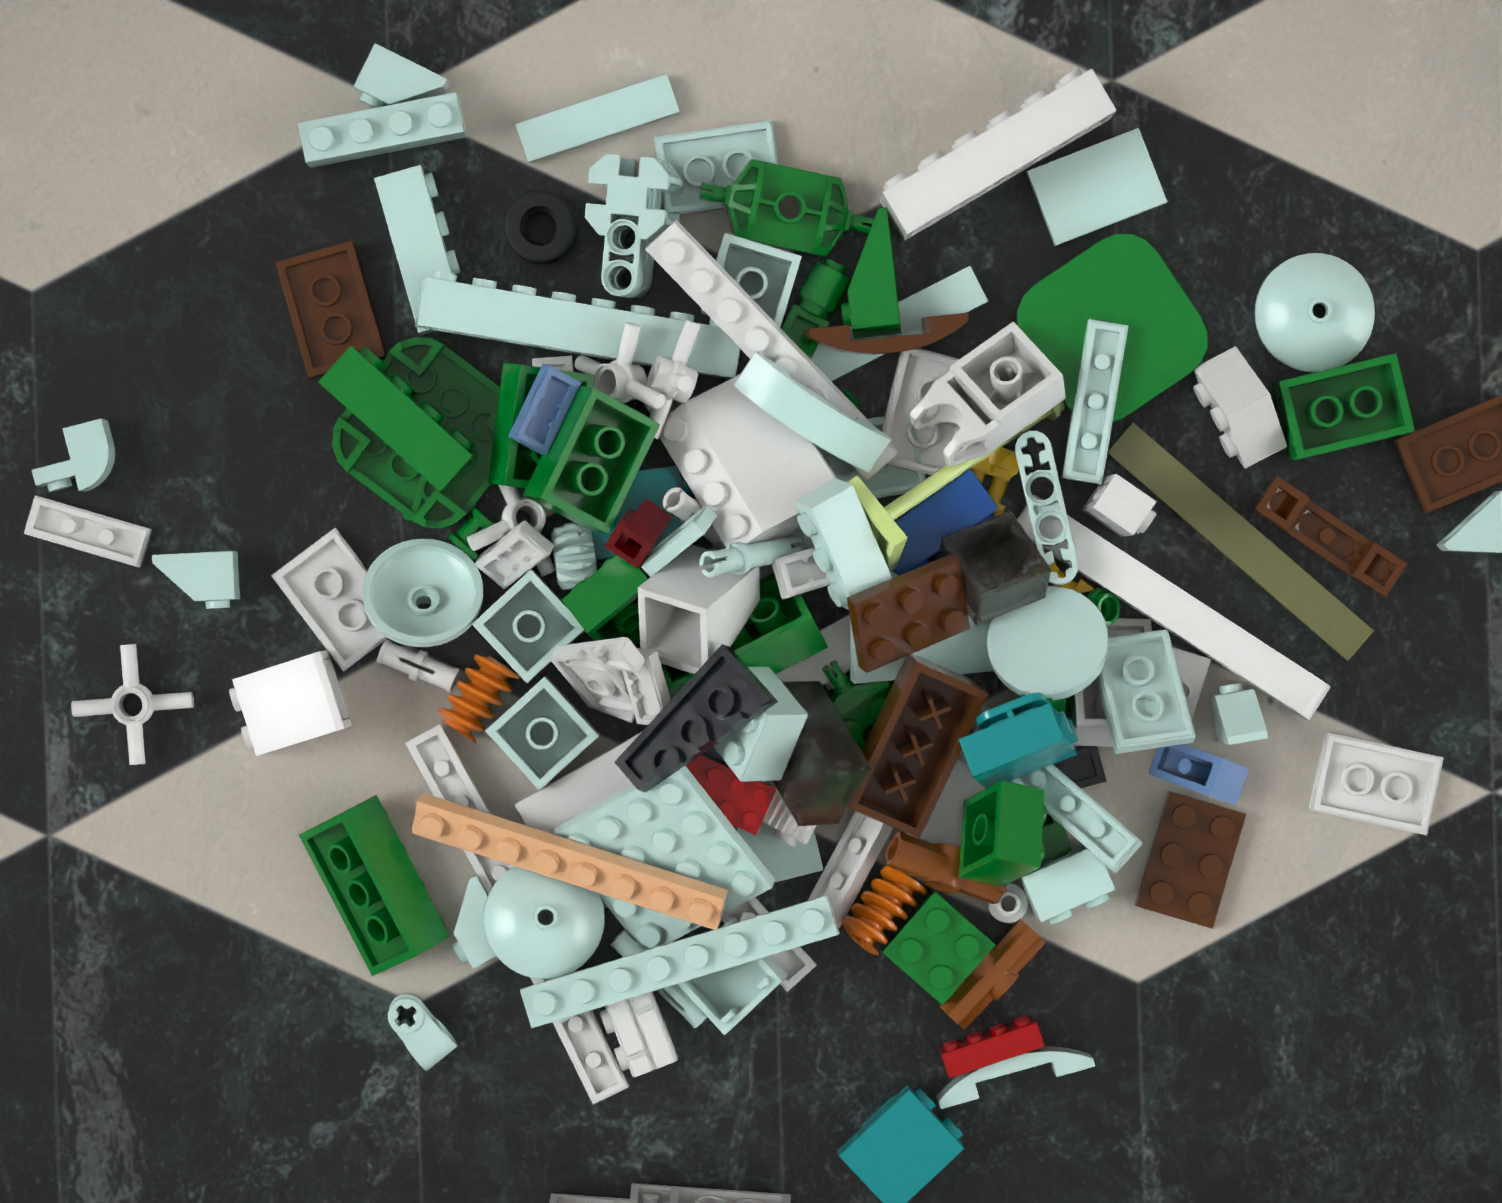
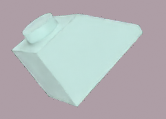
[354,43,450,108]
[1436,490,1502,553]
[152,551,240,609]
[1210,682,1268,745]
[452,874,496,969]

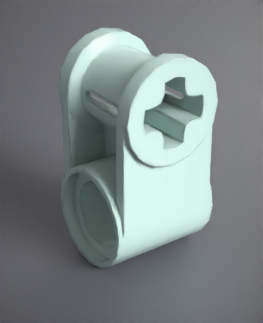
[388,993,458,1071]

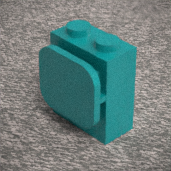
[592,466,694,560]
[959,692,1079,788]
[838,1085,964,1203]

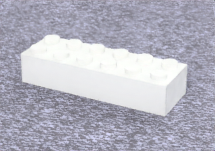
[879,68,1117,242]

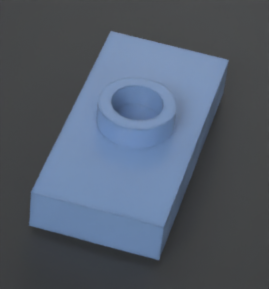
[508,364,582,456]

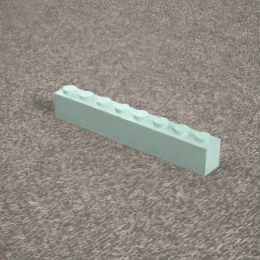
[415,271,740,380]

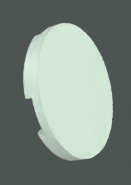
[987,586,1109,700]

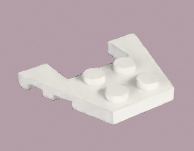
[550,637,646,723]

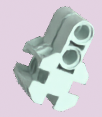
[585,154,683,298]

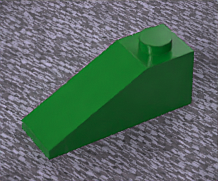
[841,207,902,339]

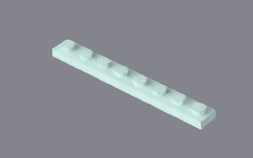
[520,895,840,1028]

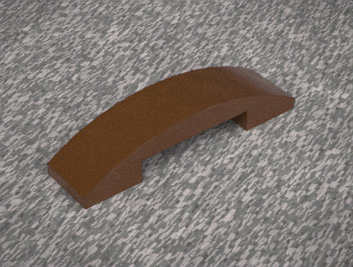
[803,313,969,355]
[1254,476,1407,597]

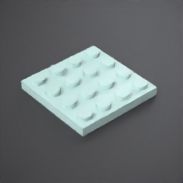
[552,766,775,949]

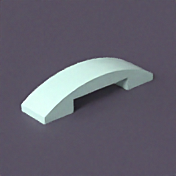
[734,351,891,472]
[936,1046,1095,1109]

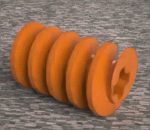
[437,654,521,743]
[841,866,927,955]

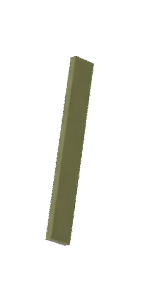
[1107,423,1374,661]

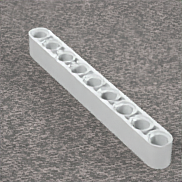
[1012,494,1331,721]

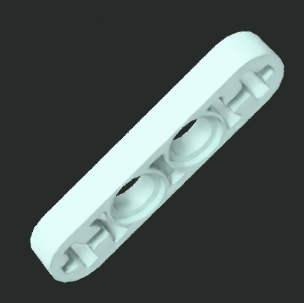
[1015,431,1078,585]

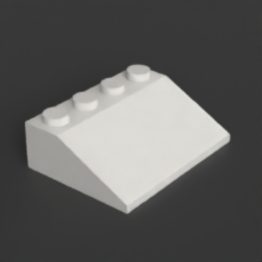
[659,374,836,547]

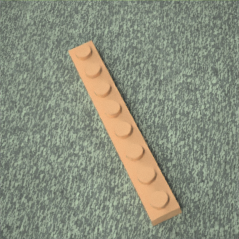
[412,793,728,931]

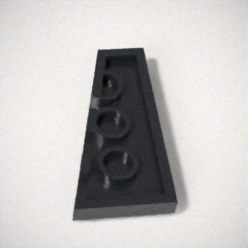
[615,644,778,793]

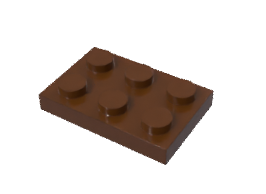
[275,240,386,379]
[1394,394,1502,513]
[847,554,971,673]
[1135,791,1246,929]

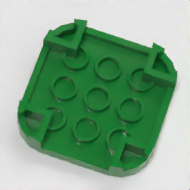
[1016,234,1207,423]
[332,337,500,529]

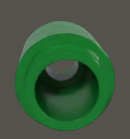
[798,258,851,320]

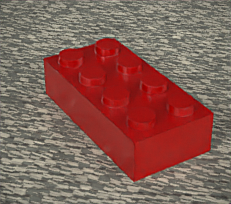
[685,754,777,835]
[939,1015,1045,1078]

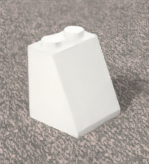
[638,544,760,674]
[229,650,352,756]

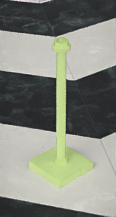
[847,401,1065,572]

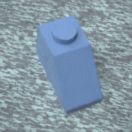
[1149,744,1249,805]

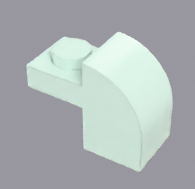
[32,418,115,492]

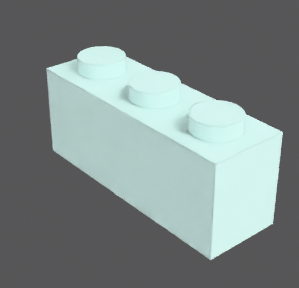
[795,478,893,610]

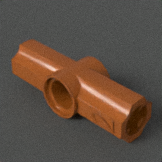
[885,831,1007,904]
[939,919,1046,1030]

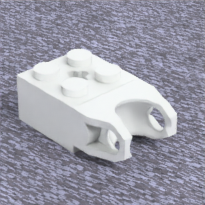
[909,322,1066,467]

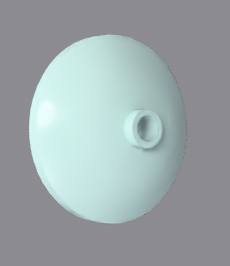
[1255,253,1375,373]
[362,539,483,647]
[484,866,605,979]

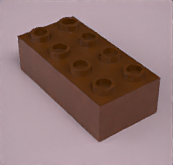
[840,654,989,838]

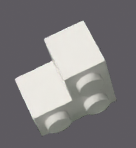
[1193,346,1287,468]

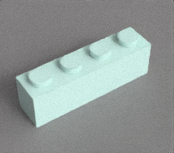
[298,92,467,168]
[374,165,461,335]

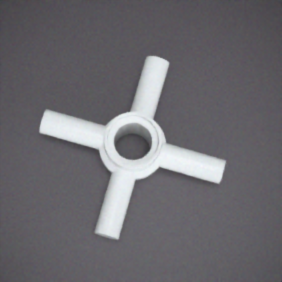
[646,320,701,439]
[575,322,666,409]
[467,485,556,577]
[71,644,194,765]

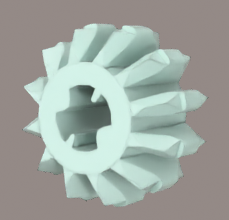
[551,523,597,590]

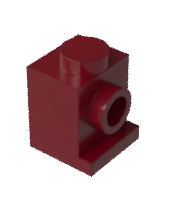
[604,499,673,569]

